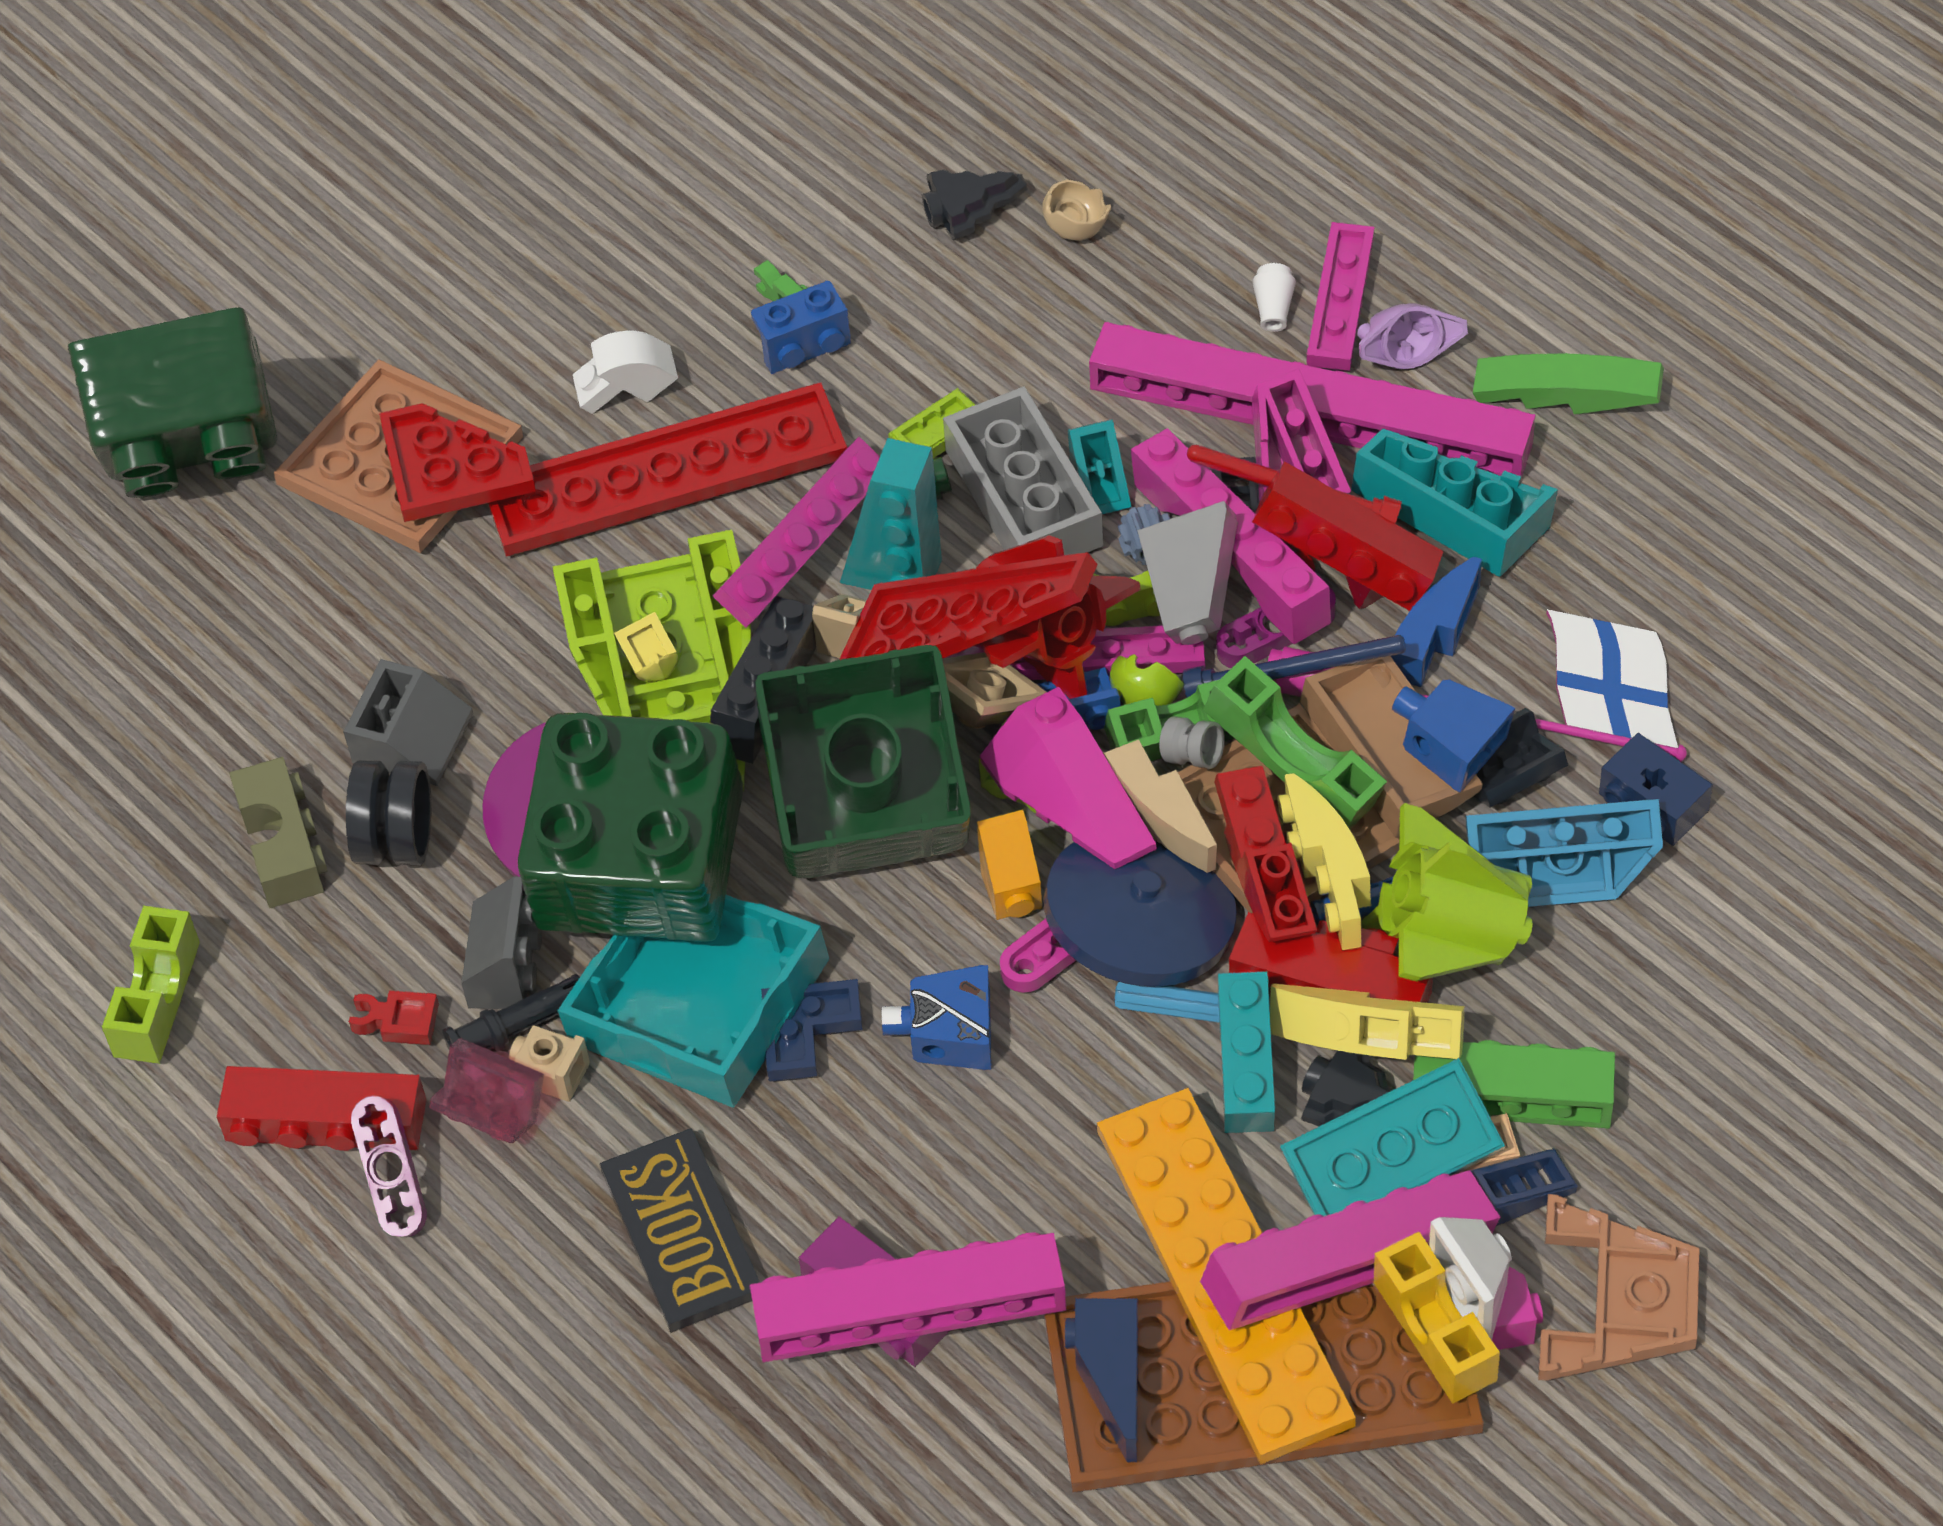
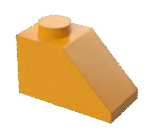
[977,810,1042,920]

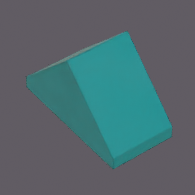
[1068,419,1132,514]

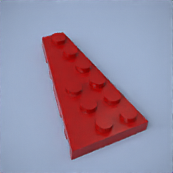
[839,552,1098,660]

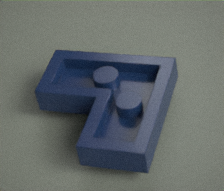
[761,979,862,1081]

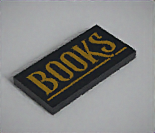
[600,1128,760,1333]

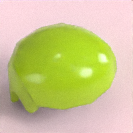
[1110,654,1184,706]

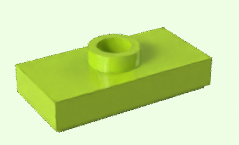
[888,388,975,458]

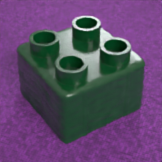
[68,307,277,498]
[755,645,971,878]
[518,713,743,942]

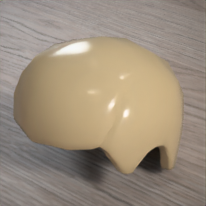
[1042,179,1111,241]

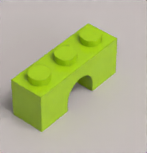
[102,906,200,1064]

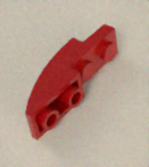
[1214,765,1317,942]

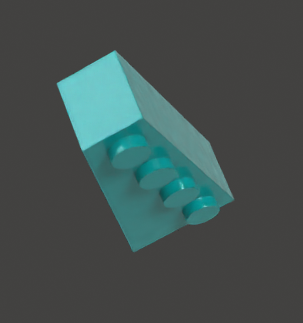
[1351,428,1558,577]
[840,438,942,590]

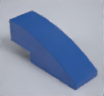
[1391,557,1482,687]

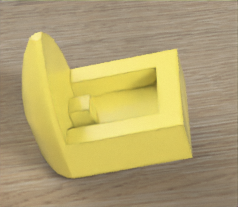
[614,612,678,682]

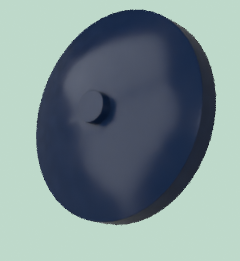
[1044,838,1236,987]

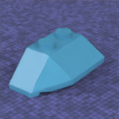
[1465,799,1663,907]

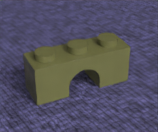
[229,757,328,909]

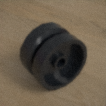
[346,760,432,865]

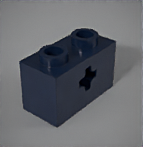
[1599,732,1713,846]

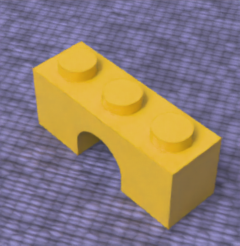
[1373,1231,1500,1404]

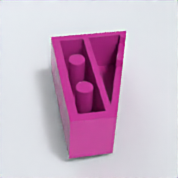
[1252,369,1351,501]

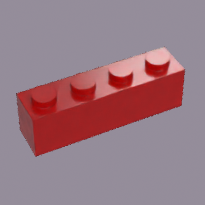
[1252,461,1443,611]
[1229,912,1433,1003]
[216,1066,427,1153]

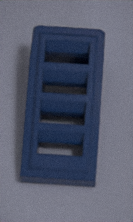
[1470,1148,1578,1226]

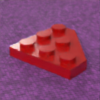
[379,403,536,522]

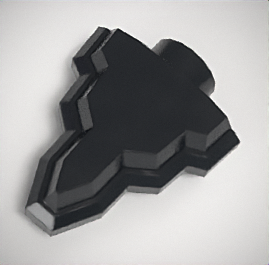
[922,170,1027,241]
[1301,1051,1394,1126]

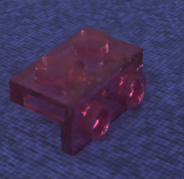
[429,1038,544,1143]

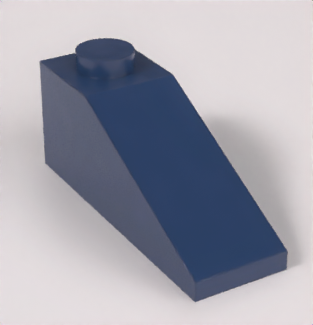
[1065,1298,1138,1462]

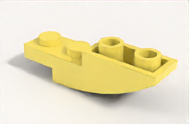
[1278,773,1371,950]
[1270,984,1465,1060]

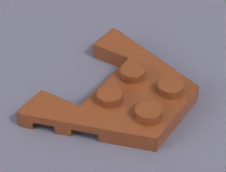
[1538,1194,1699,1381]

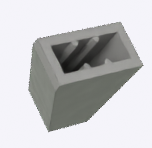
[1137,501,1238,645]

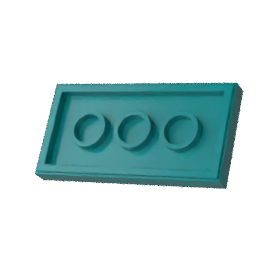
[1280,1058,1505,1217]

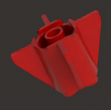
[969,535,1141,699]

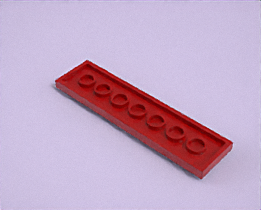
[488,382,847,557]

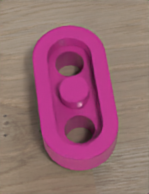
[1000,918,1076,993]

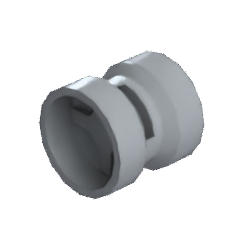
[1159,716,1224,769]

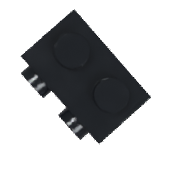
[1474,708,1568,808]

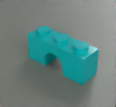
[1218,972,1275,1133]

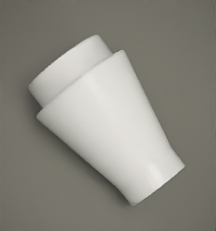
[1252,263,1296,332]

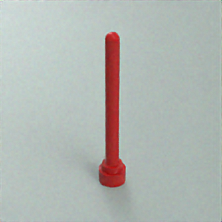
[1187,445,1402,523]

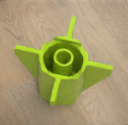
[1361,803,1533,981]

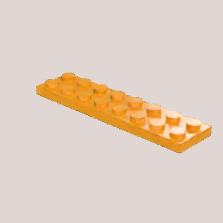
[1097,1088,1356,1464]

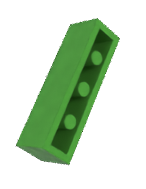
[1413,1040,1615,1129]

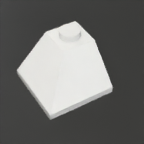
[1429,1217,1512,1340]

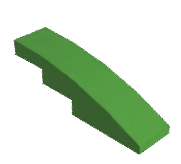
[1473,353,1664,415]

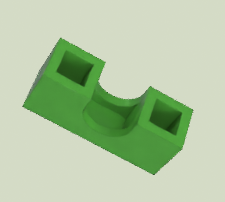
[1104,679,1235,761]

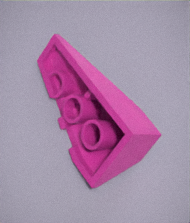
[980,687,1157,869]

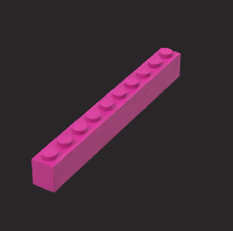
[1089,322,1535,479]

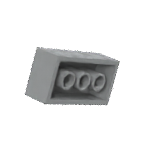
[943,386,1103,555]

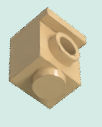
[509,1025,590,1102]

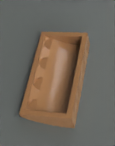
[1300,656,1483,838]

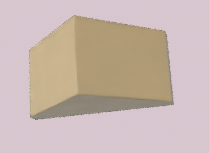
[812,594,867,658]

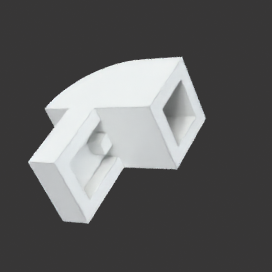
[573,331,678,414]

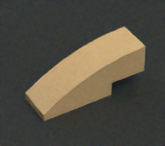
[1104,739,1217,873]

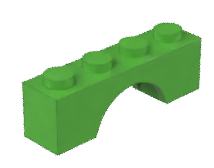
[1203,656,1387,830]

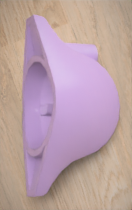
[1357,303,1468,369]

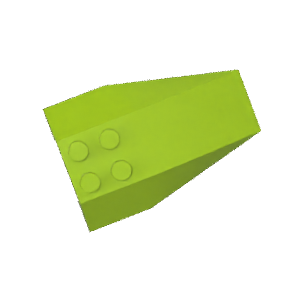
[552,529,751,791]

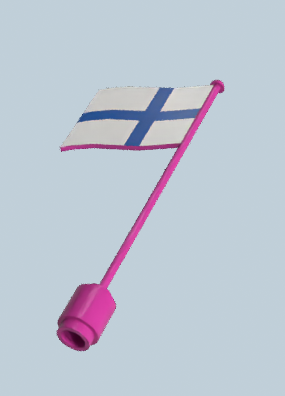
[1268,609,1687,762]

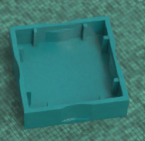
[558,894,830,1108]

